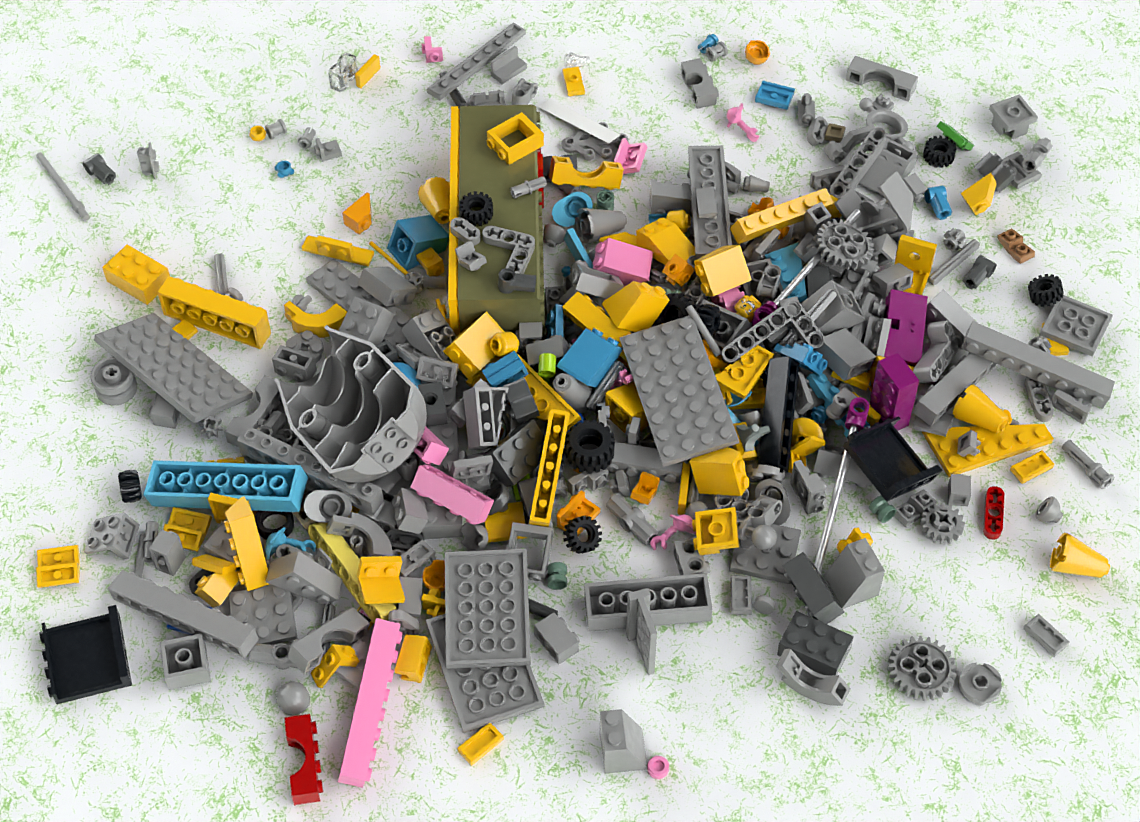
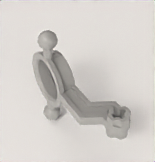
[823,98,914,164]

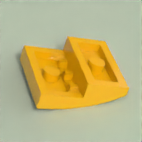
[485,502,527,543]
[163,507,212,552]
[36,545,80,588]

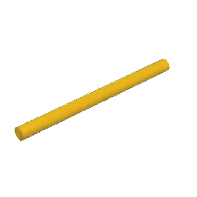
[369,241,409,276]

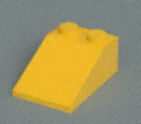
[636,217,695,265]

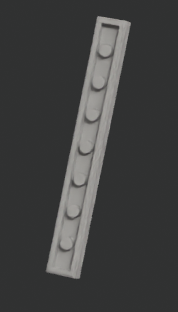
[427,22,526,101]

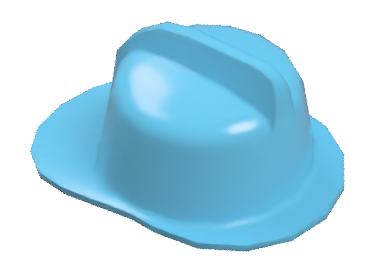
[552,192,593,227]

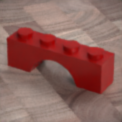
[284,714,323,805]

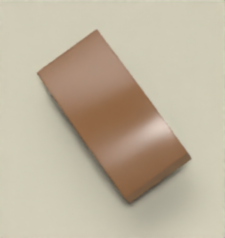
[997,228,1035,264]

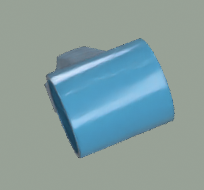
[924,186,952,220]

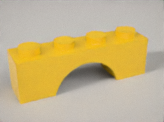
[549,156,624,190]

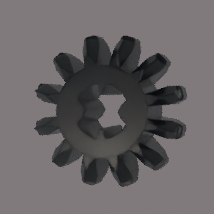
[697,304,722,336]
[118,470,142,503]

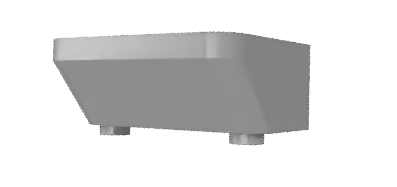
[834,171,914,239]

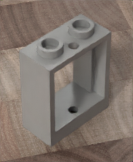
[569,264,624,299]
[508,522,554,581]

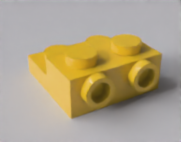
[692,507,739,555]

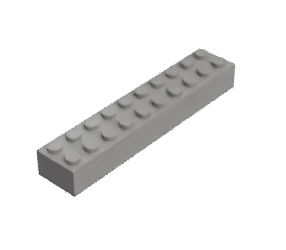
[416,368,463,539]

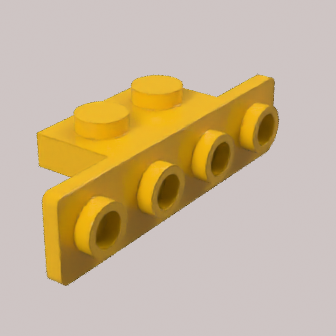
[301,235,374,266]

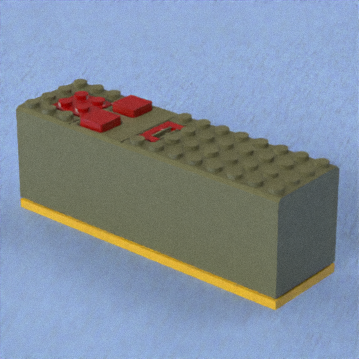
[448,105,545,338]

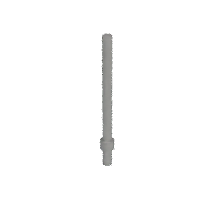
[36,152,90,221]

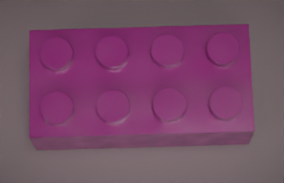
[869,353,919,431]

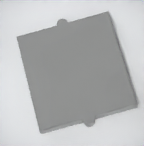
[912,413,954,437]

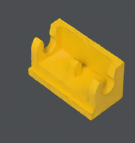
[394,634,432,683]

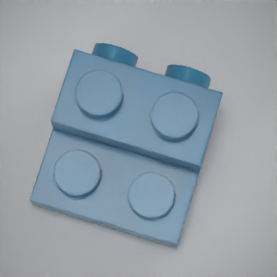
[774,343,828,376]

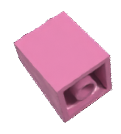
[592,238,653,288]

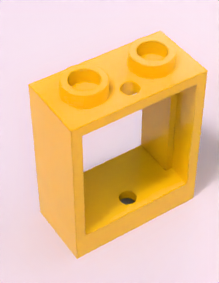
[486,112,544,165]

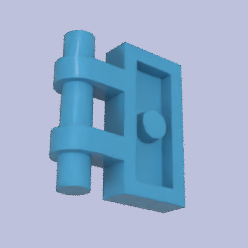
[545,304,563,339]

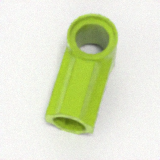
[538,353,556,385]

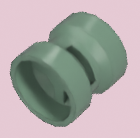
[596,190,614,210]
[869,495,897,523]
[547,562,568,590]

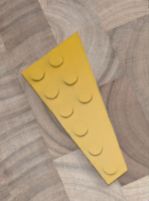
[466,354,581,431]
[922,424,1054,478]

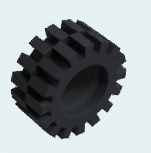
[923,135,957,168]
[459,191,493,226]
[1028,274,1064,307]
[563,516,602,554]

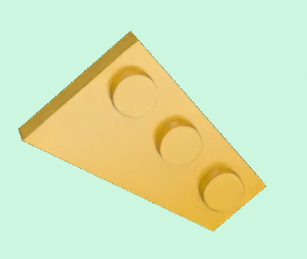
[715,345,774,400]

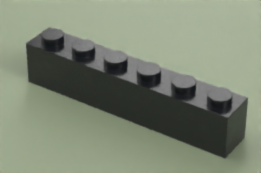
[757,356,799,473]

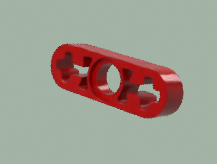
[983,486,1005,540]

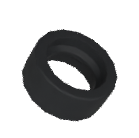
[255,511,294,540]

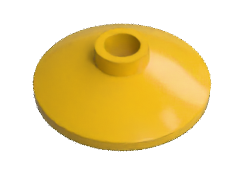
[791,417,824,454]

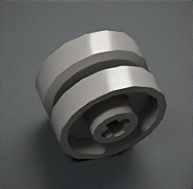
[91,357,137,406]

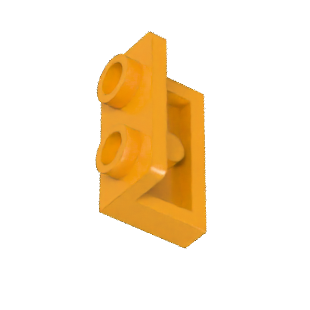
[556,490,600,536]

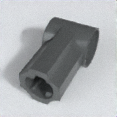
[83,153,116,185]
[963,255,997,289]
[498,268,536,294]

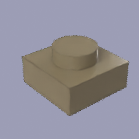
[824,123,846,143]

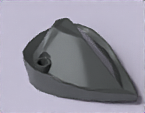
[485,479,510,515]

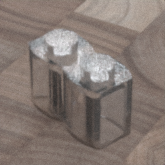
[328,53,358,92]

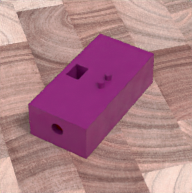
[883,289,928,367]

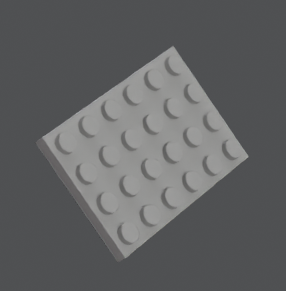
[445,549,531,668]
[426,614,544,733]

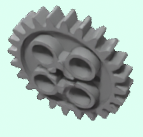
[815,219,874,270]
[887,636,957,701]

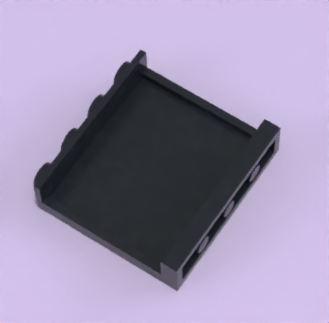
[843,416,943,502]
[39,605,132,704]

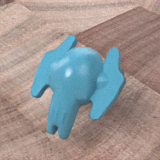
[265,527,316,560]

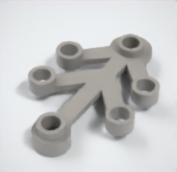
[561,122,628,160]

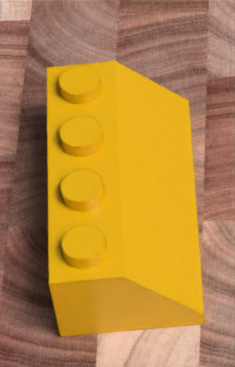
[223,496,269,591]

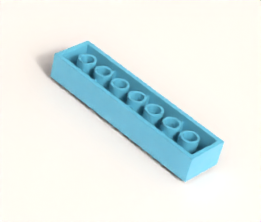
[143,460,308,512]

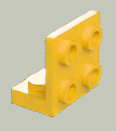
[357,556,405,604]

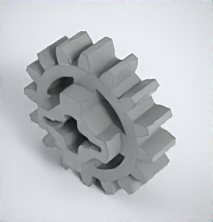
[920,503,965,544]

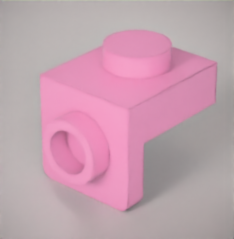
[421,36,443,63]

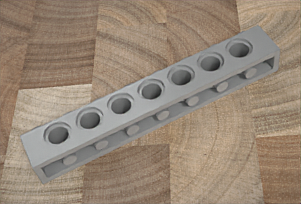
[237,426,384,515]

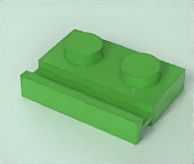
[936,121,975,151]

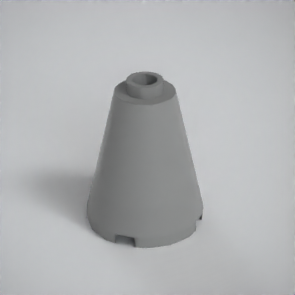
[575,208,627,244]
[553,373,594,414]

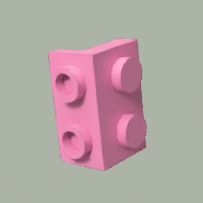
[614,138,647,174]

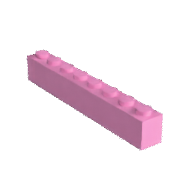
[338,618,403,788]

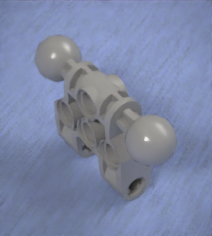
[685,489,782,550]

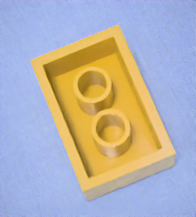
[102,245,170,305]

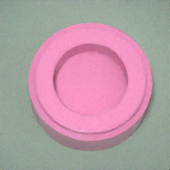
[647,756,669,779]

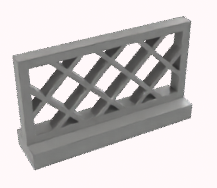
[626,588,657,675]

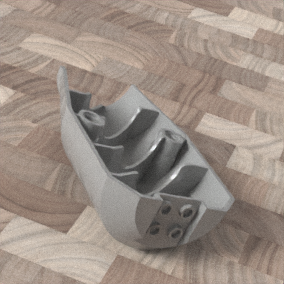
[274,325,427,483]

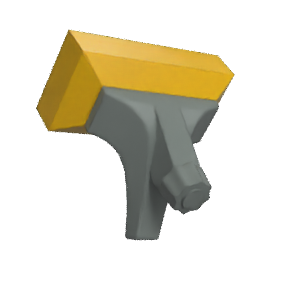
[732,422,771,461]

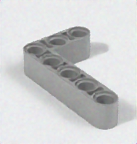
[830,127,887,202]
[721,300,824,363]

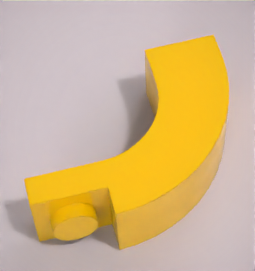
[284,301,347,338]

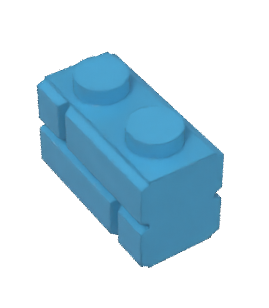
[482,350,529,387]

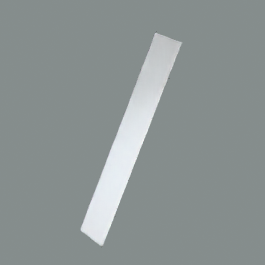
[538,99,620,143]

